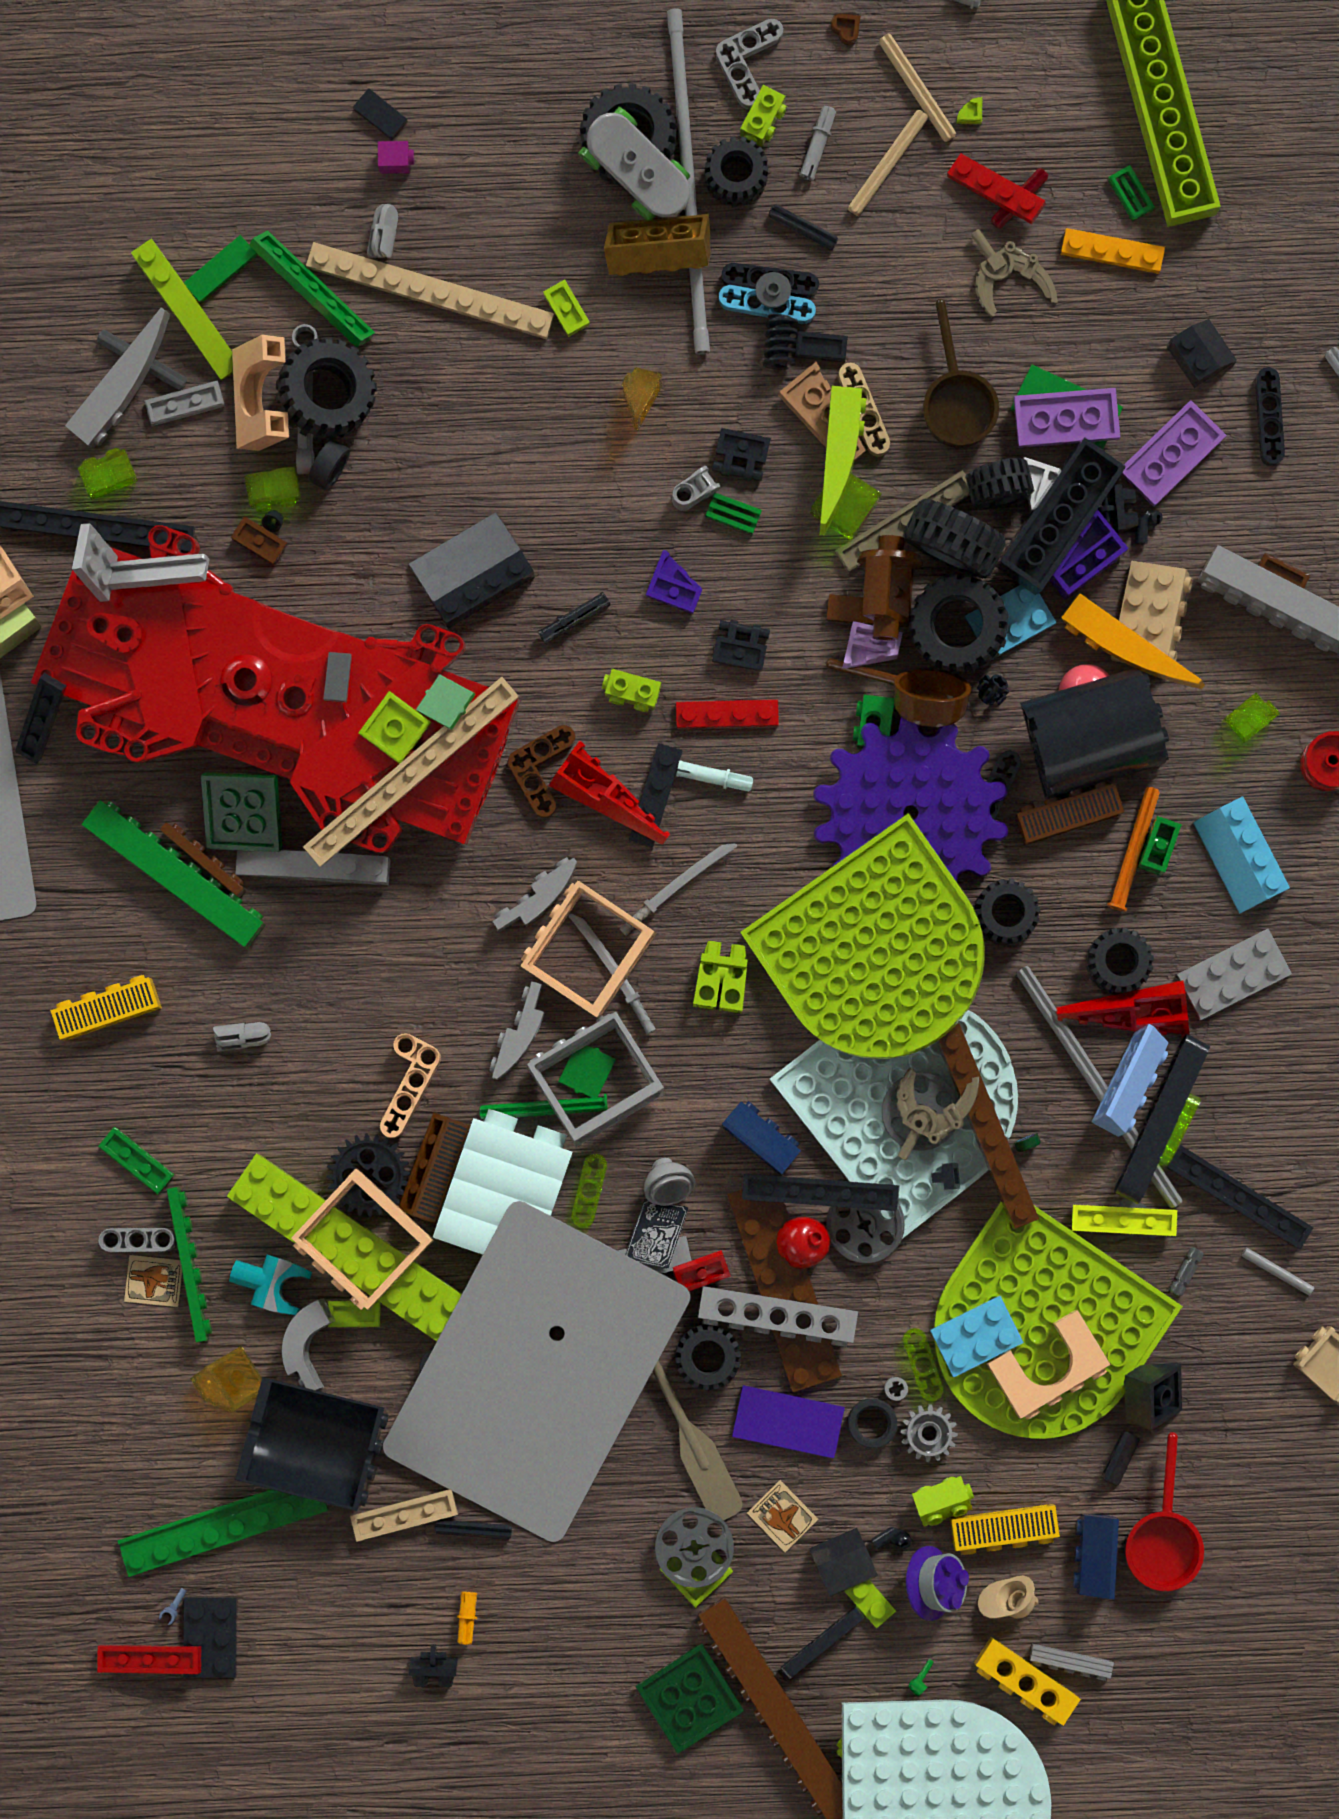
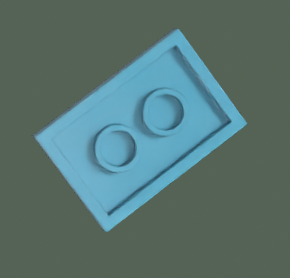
[964,585,1056,661]
[930,1296,1024,1377]

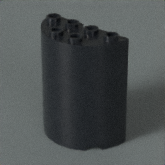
[1020,667,1169,800]
[235,1377,389,1511]

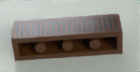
[1015,782,1124,846]
[399,1112,471,1224]

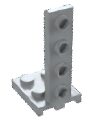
[72,523,209,602]

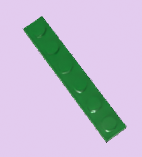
[249,230,375,347]
[167,1187,212,1343]

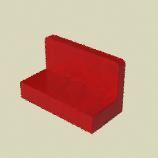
[672,1250,731,1291]

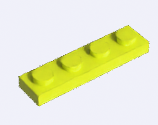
[1072,1205,1177,1236]

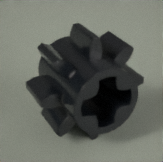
[977,674,1010,705]

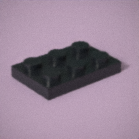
[183,1597,238,1678]

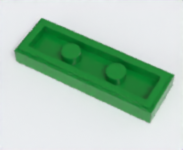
[184,235,258,304]
[98,1126,175,1195]

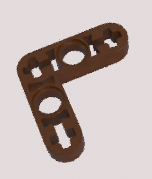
[508,725,576,818]

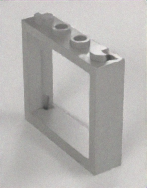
[527,1012,665,1147]

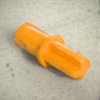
[457,1591,478,1645]

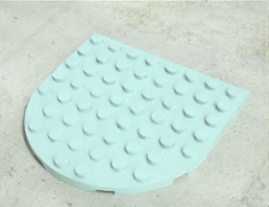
[769,1010,1018,1239]
[842,1700,1051,1819]

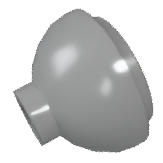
[644,1158,695,1206]

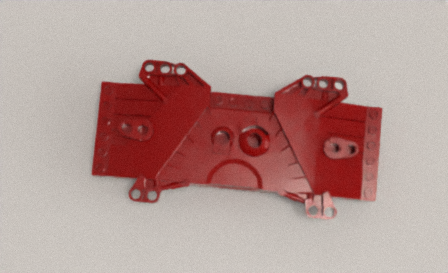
[31,525,521,853]

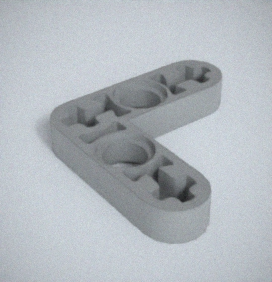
[716,19,783,110]

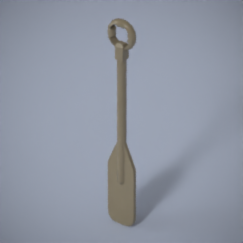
[653,1360,742,1520]

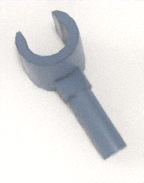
[159,1588,187,1625]

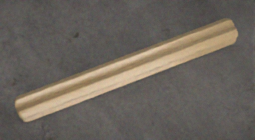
[879,34,956,142]
[848,110,928,216]

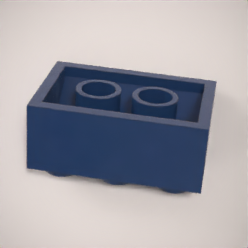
[721,1101,801,1176]
[1073,1514,1119,1599]

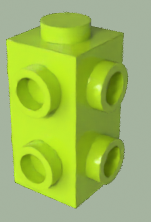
[740,85,787,147]
[602,669,661,712]
[912,1476,974,1526]

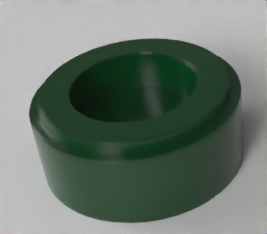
[1014,1133,1041,1152]

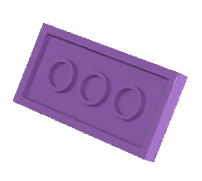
[1013,388,1120,448]
[1121,400,1227,507]

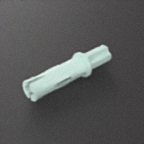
[676,760,753,791]

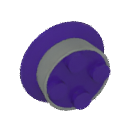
[897,1546,969,1621]

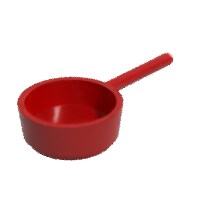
[1125,1432,1204,1591]

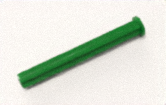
[479,1094,608,1120]

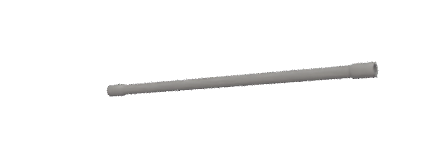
[667,9,710,355]

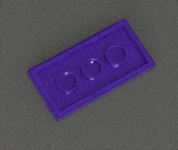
[732,1385,845,1458]

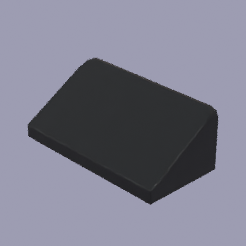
[1101,1430,1140,1485]

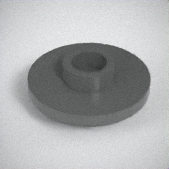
[755,272,791,308]

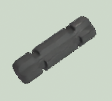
[1170,1247,1203,1297]

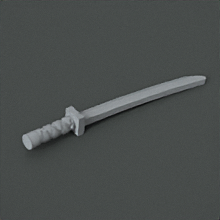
[620,844,737,936]
[569,914,656,1034]

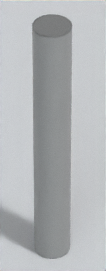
[1242,1247,1314,1296]

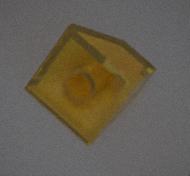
[621,367,662,431]
[190,1346,262,1413]

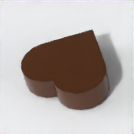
[831,13,861,45]

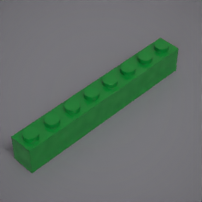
[81,800,266,949]

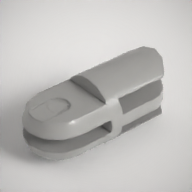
[367,204,398,258]
[213,1022,271,1052]

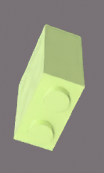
[0,603,42,658]

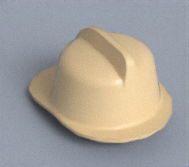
[978,1575,1039,1619]

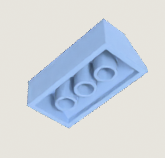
[1092,1024,1168,1137]

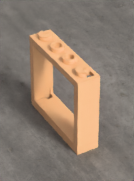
[521,880,657,1018]
[291,1169,434,1310]

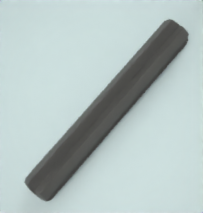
[97,330,187,390]

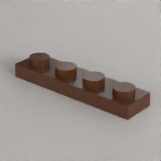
[160,822,246,898]

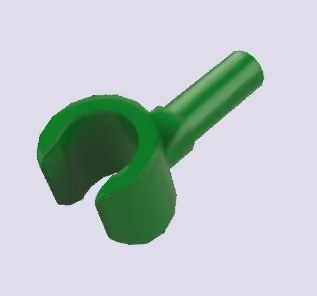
[909,1659,934,1696]

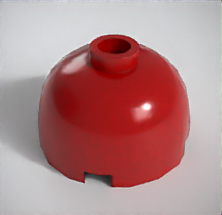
[777,1216,830,1269]

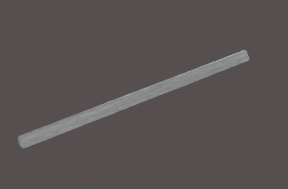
[1017,966,1182,1208]

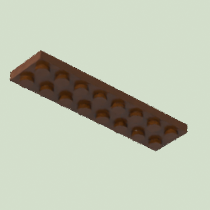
[727,1189,842,1392]

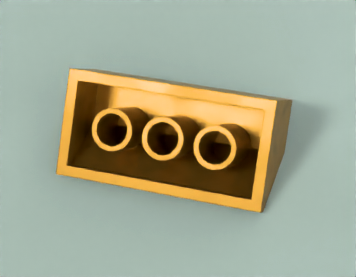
[604,214,711,276]

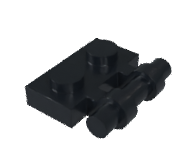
[712,428,771,482]
[712,619,770,672]

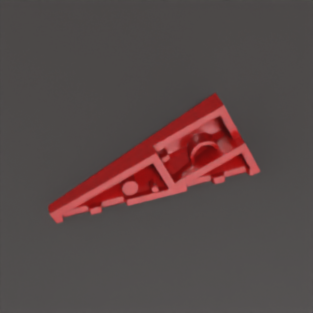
[548,741,670,845]
[1056,980,1190,1038]

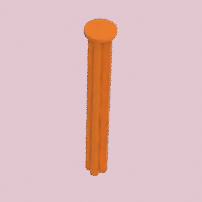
[1107,787,1160,912]

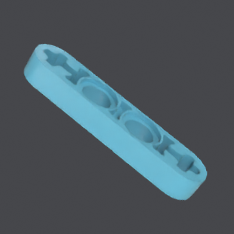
[719,285,816,324]

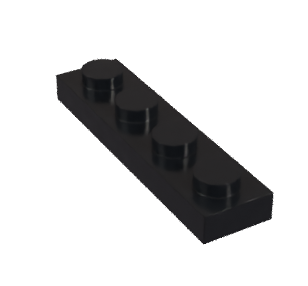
[15,673,67,764]
[629,743,683,848]

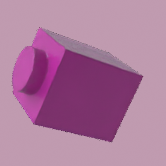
[378,141,415,174]

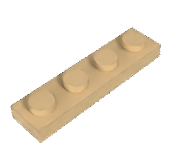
[350,1489,458,1542]

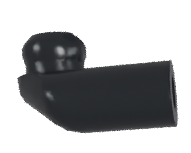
[1135,510,1163,545]
[871,1527,911,1550]

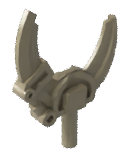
[971,229,1058,318]
[897,1067,979,1160]

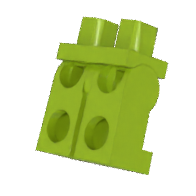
[693,941,748,1014]

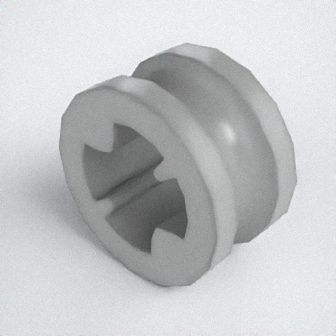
[884,1377,908,1401]

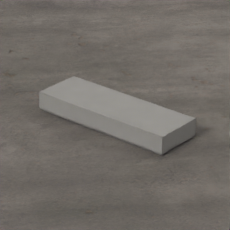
[144,380,225,426]

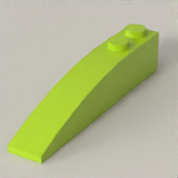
[131,238,233,381]
[819,386,866,535]

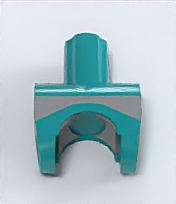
[229,1254,312,1315]

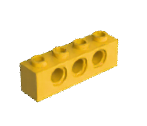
[974,1637,1081,1726]

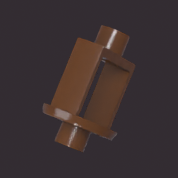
[857,535,923,641]

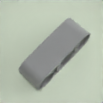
[98,1228,177,1252]

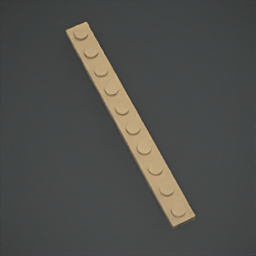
[306,242,554,339]
[303,677,519,867]

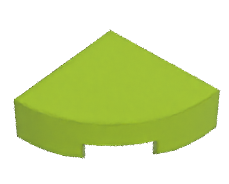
[956,97,982,124]

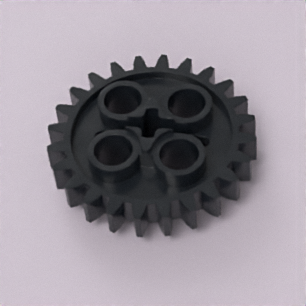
[326,1133,411,1217]

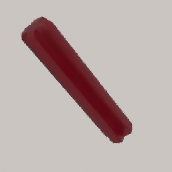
[991,168,1049,229]

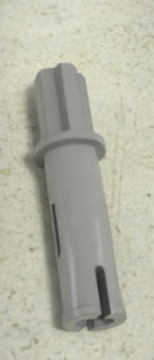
[799,106,836,181]

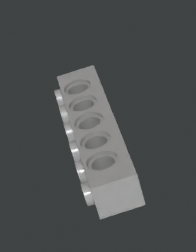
[698,1286,858,1347]

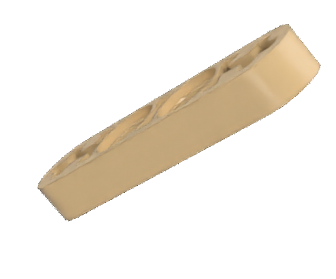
[838,362,890,457]

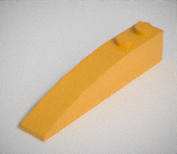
[1061,594,1205,689]

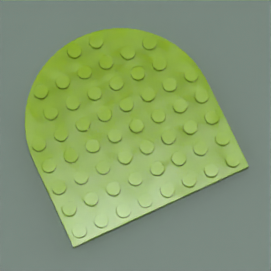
[740,814,984,1059]
[934,1202,1183,1439]

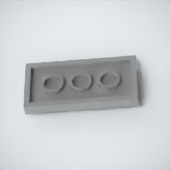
[1176,929,1292,1021]

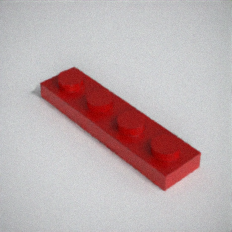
[947,153,1046,224]
[676,700,779,729]
[97,1645,201,1674]

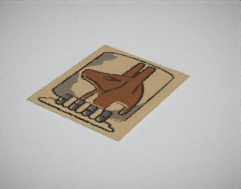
[124,1255,182,1307]
[747,1480,818,1552]

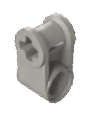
[672,466,721,511]

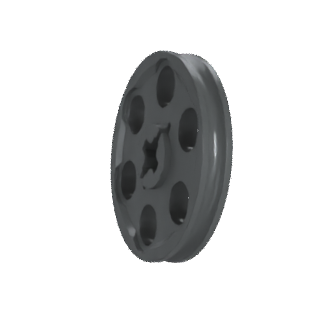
[882,1073,958,1151]
[827,1204,905,1263]
[655,1507,734,1588]

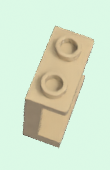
[1293,1326,1339,1406]

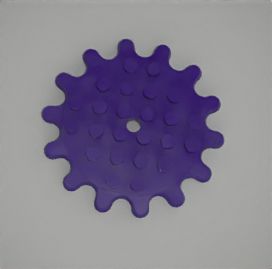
[813,717,1008,882]

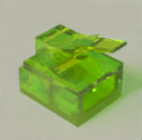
[1224,693,1280,743]

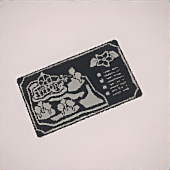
[625,1199,688,1269]

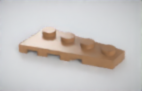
[778,362,866,462]

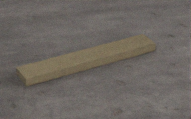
[835,470,970,573]

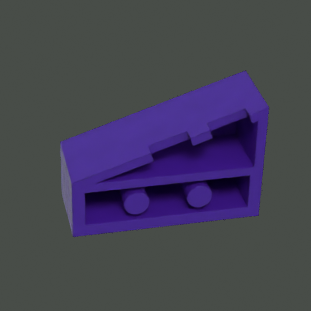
[1050,509,1129,600]

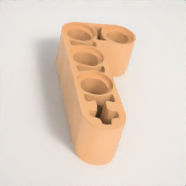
[380,1034,441,1139]

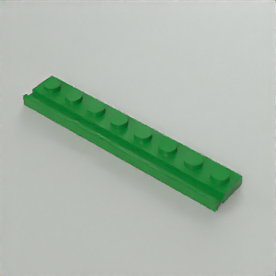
[118,1489,329,1577]

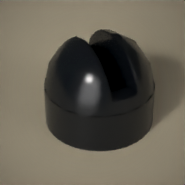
[262,510,284,532]

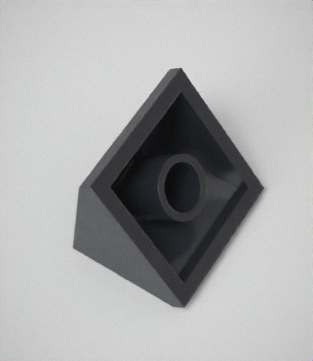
[809,1528,878,1597]

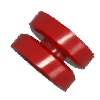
[1300,731,1339,791]

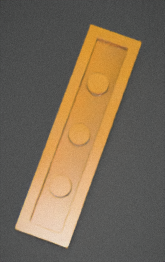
[1060,228,1165,274]

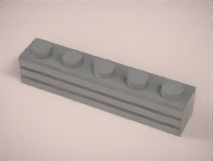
[1029,1643,1114,1681]

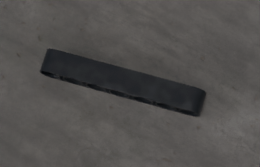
[1114,1034,1210,1204]

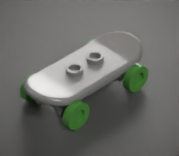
[578,107,690,222]

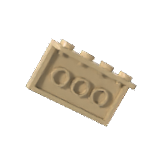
[1111,561,1192,663]

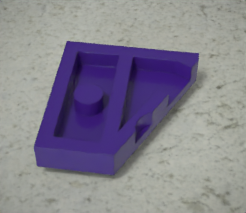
[646,550,702,614]

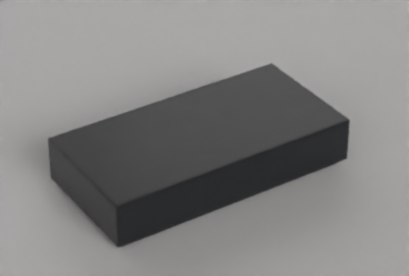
[353,88,408,140]
[795,331,848,362]

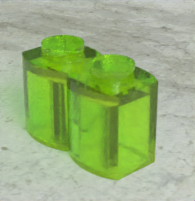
[78,448,138,500]
[244,467,302,512]

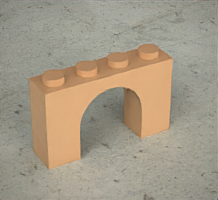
[232,335,289,451]
[986,1310,1110,1420]

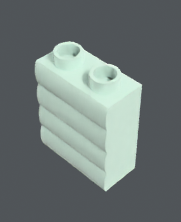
[433,1109,572,1254]

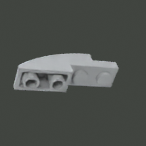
[493,857,577,932]
[489,982,545,1080]

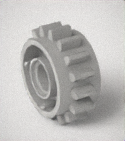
[900,1404,958,1462]

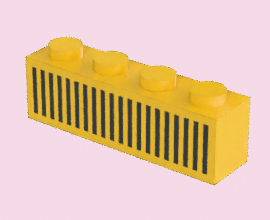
[50,975,162,1041]
[950,1504,1060,1555]

